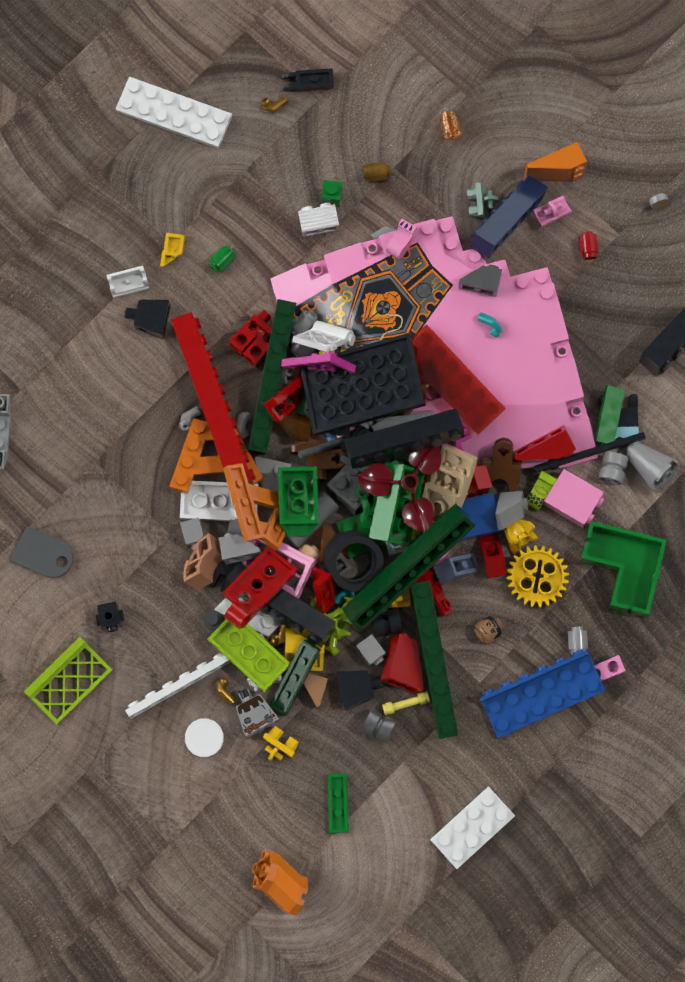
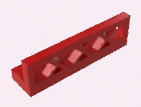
[264,373,304,423]

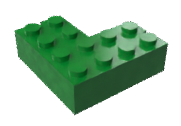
[580,521,667,618]

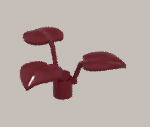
[357,445,441,532]

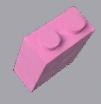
[543,469,604,528]

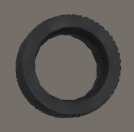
[323,530,384,591]

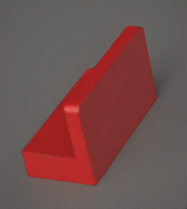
[311,567,336,614]

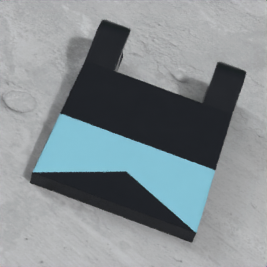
[599,394,639,446]

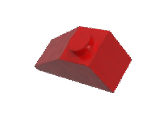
[513,425,576,460]

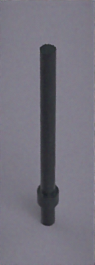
[534,432,646,473]

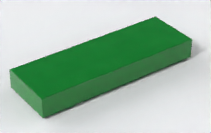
[594,385,625,444]
[327,773,349,834]

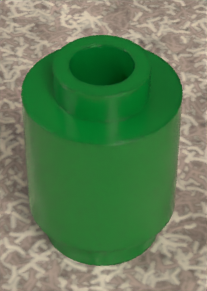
[209,245,236,273]

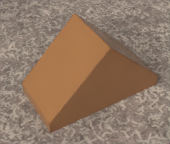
[304,673,328,709]

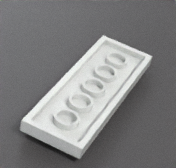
[115,77,232,149]

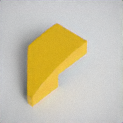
[160,233,185,267]

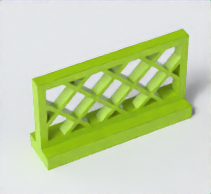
[24,637,112,725]

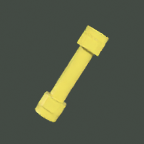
[382,691,430,716]

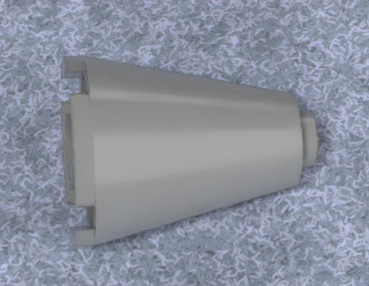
[626,442,680,493]

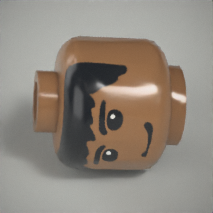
[474,616,504,645]

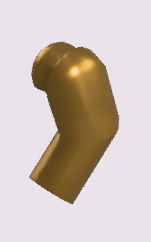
[260,96,289,112]
[266,625,289,648]
[215,677,235,706]

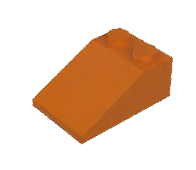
[524,142,587,181]

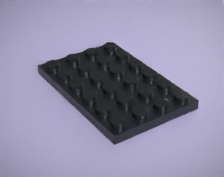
[300,333,426,436]

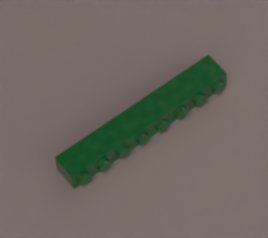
[248,299,297,454]
[342,503,476,631]
[410,581,458,739]

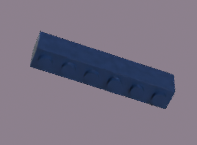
[470,175,548,259]

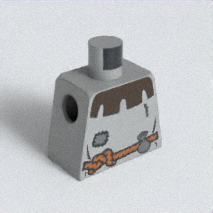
[236,688,279,738]

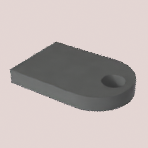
[10,526,73,578]

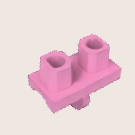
[533,196,572,228]

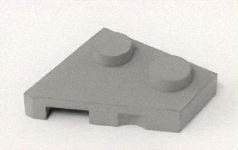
[255,456,292,492]

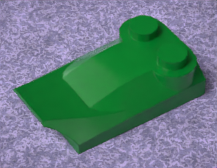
[278,467,319,537]

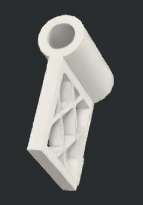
[293,321,355,352]

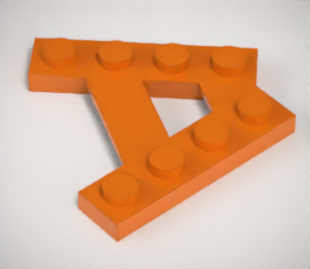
[169,418,264,494]
[223,463,286,550]

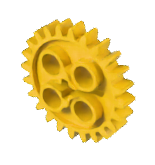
[506,545,569,608]

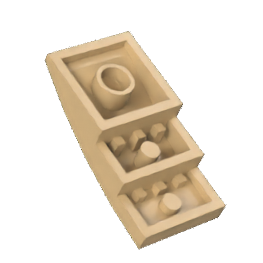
[422,444,478,525]

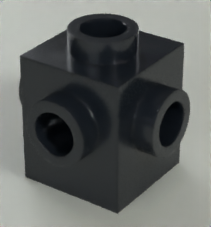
[95,601,125,632]

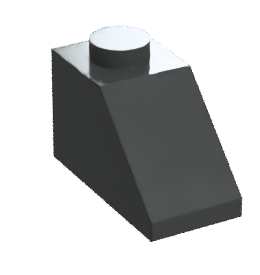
[459,265,502,297]

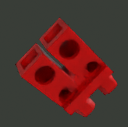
[229,310,272,369]

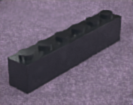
[344,408,464,469]
[226,562,336,648]

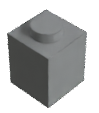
[180,517,204,549]
[356,634,386,667]

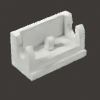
[107,266,150,298]

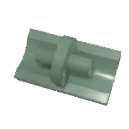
[467,182,498,220]

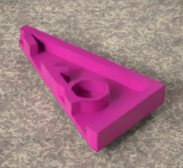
[281,352,356,373]

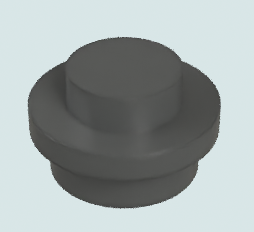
[203,610,222,630]

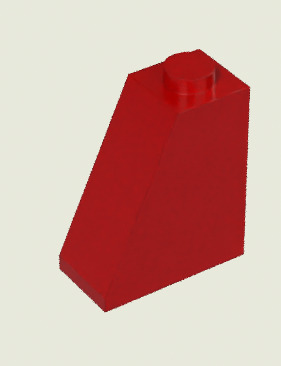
[381,633,424,694]

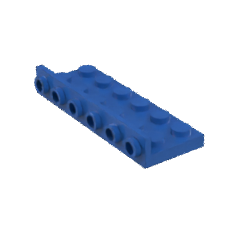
[480,649,606,739]

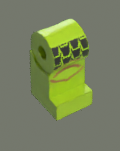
[527,471,557,511]

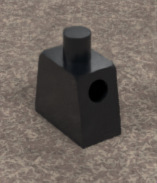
[125,299,171,339]
[336,670,384,710]

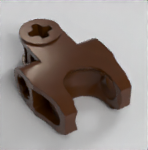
[482,437,522,494]
[290,441,346,482]

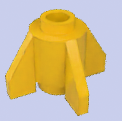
[503,519,538,555]

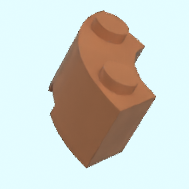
[183,533,222,590]

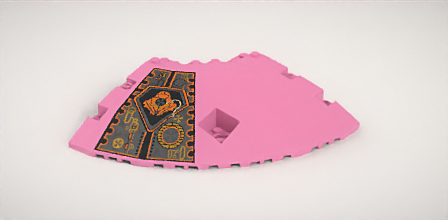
[271,216,598,469]

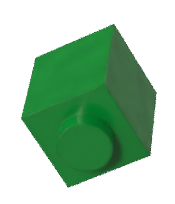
[321,180,343,207]

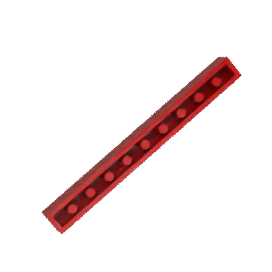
[171,312,256,485]

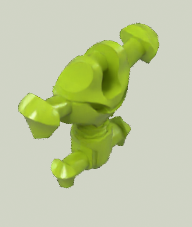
[309,595,354,656]

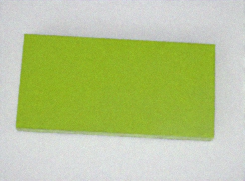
[207,619,291,693]

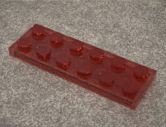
[412,324,506,435]

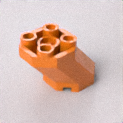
[252,850,308,916]

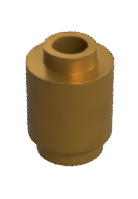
[363,162,390,182]

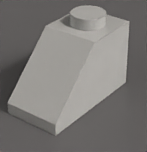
[495,491,528,530]
[219,533,262,565]

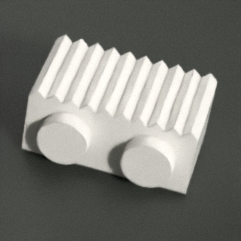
[298,203,340,237]

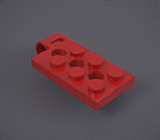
[223,546,297,630]

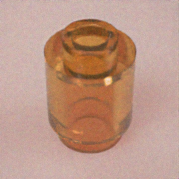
[440,110,462,140]

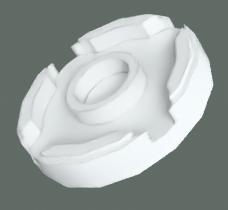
[185,718,224,758]

